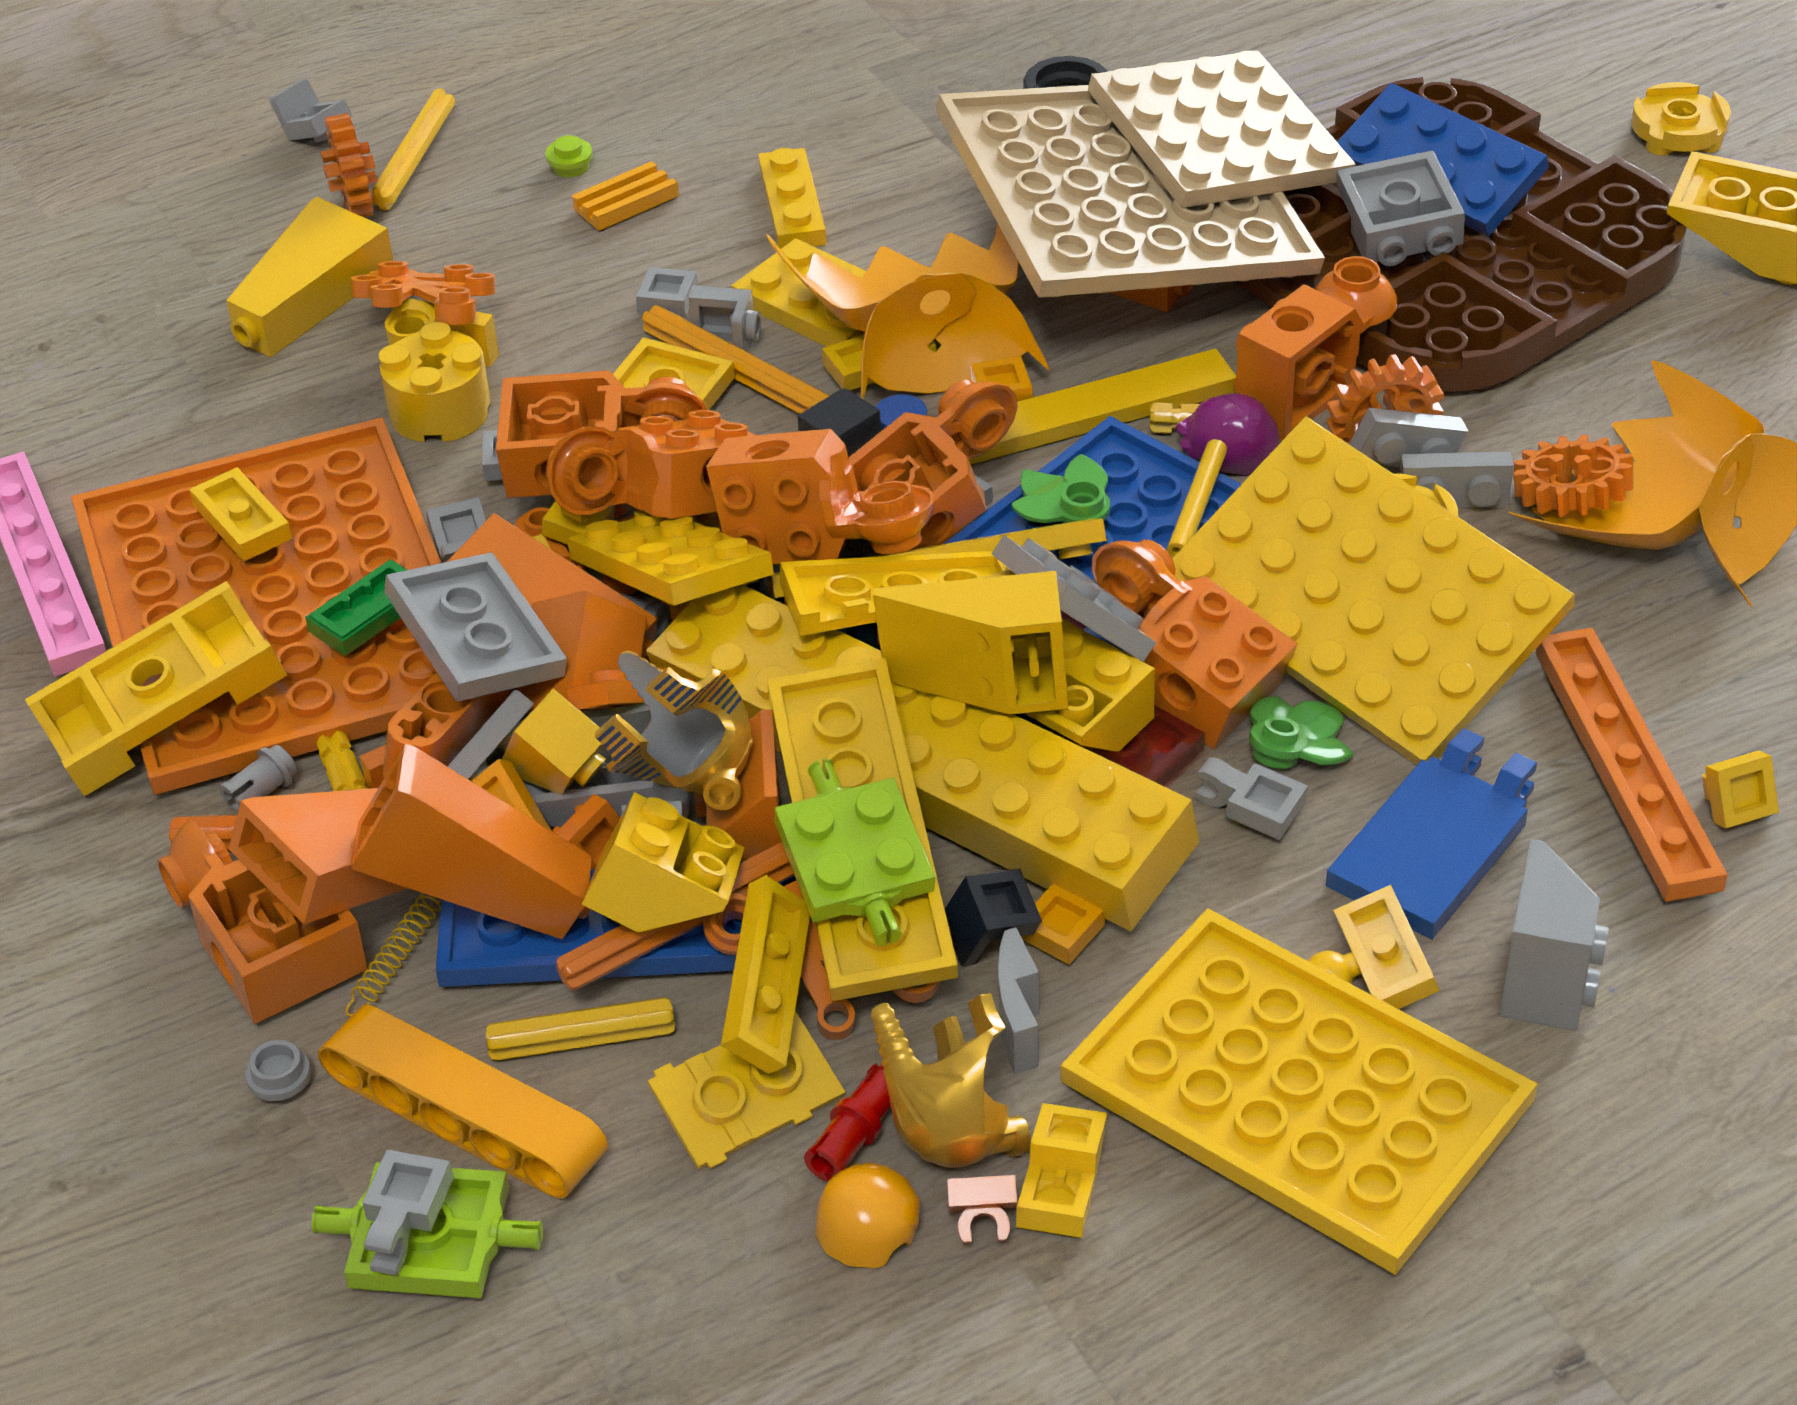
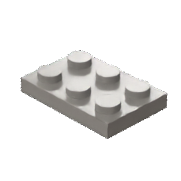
[991,535,1156,662]
[384,552,567,702]

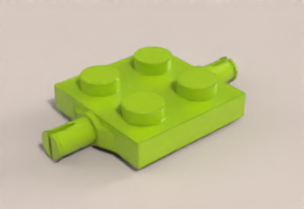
[774,759,936,946]
[311,1162,543,1298]

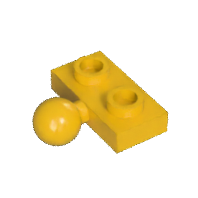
[1308,885,1440,1009]

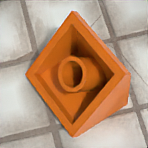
[519,591,647,717]

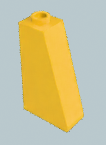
[226,197,393,357]

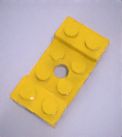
[25,581,287,797]

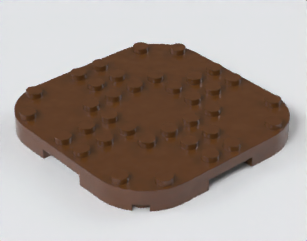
[1233,77,1686,392]

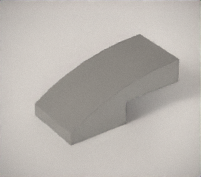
[998,927,1039,1074]

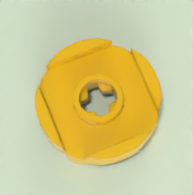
[1631,82,1731,155]

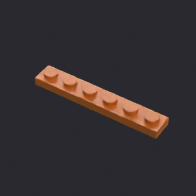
[1535,627,1728,902]

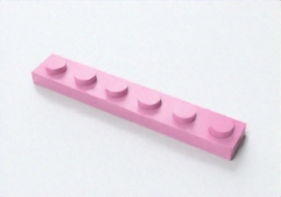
[0,451,106,677]

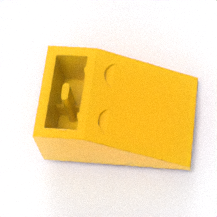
[873,571,1069,714]

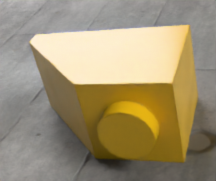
[502,688,606,795]

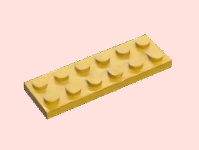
[767,658,958,1001]

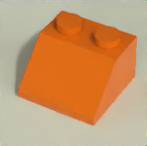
[695,710,782,861]

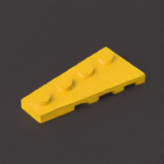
[780,551,1016,636]

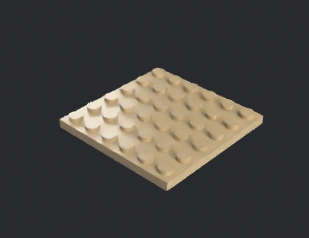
[936,85,1325,298]

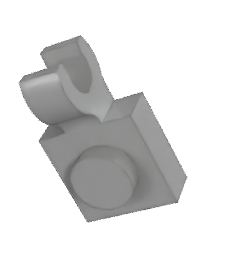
[1195,757,1308,840]
[362,1149,454,1276]

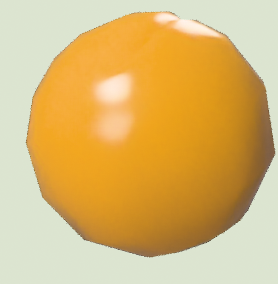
[815,1162,921,1268]

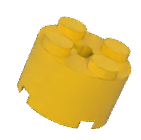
[378,322,490,442]

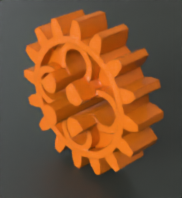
[320,113,378,217]
[1326,354,1444,444]
[1513,435,1634,517]

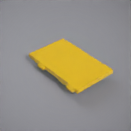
[647,1011,846,1170]

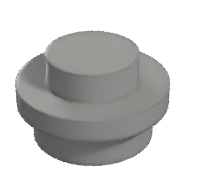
[245,1040,311,1101]

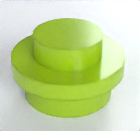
[545,135,593,178]

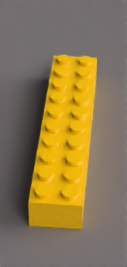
[646,584,1200,932]

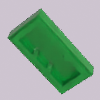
[305,559,407,656]

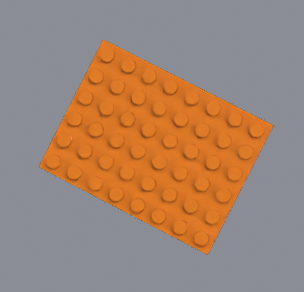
[71,417,441,795]

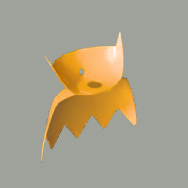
[766,223,1050,399]
[1508,360,1797,607]

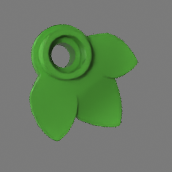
[1012,454,1110,523]
[1249,696,1354,769]

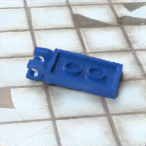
[1326,728,1537,940]

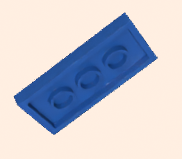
[1337,83,1549,236]

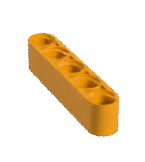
[318,1004,608,1199]

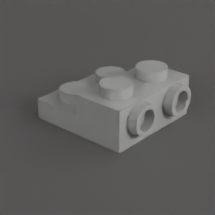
[1337,150,1465,266]

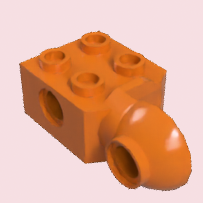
[1234,256,1397,441]
[496,370,707,498]
[848,380,1018,555]
[546,410,756,519]
[706,429,935,564]
[1092,539,1298,750]
[157,819,368,1025]

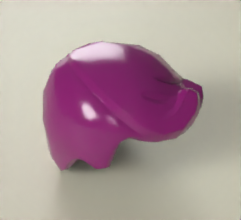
[1176,393,1279,475]

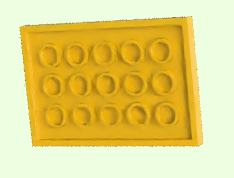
[1172,416,1575,766]
[1060,908,1538,1275]

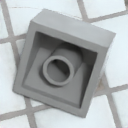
[1500,839,1609,1031]

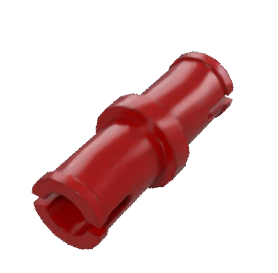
[804,1063,891,1181]

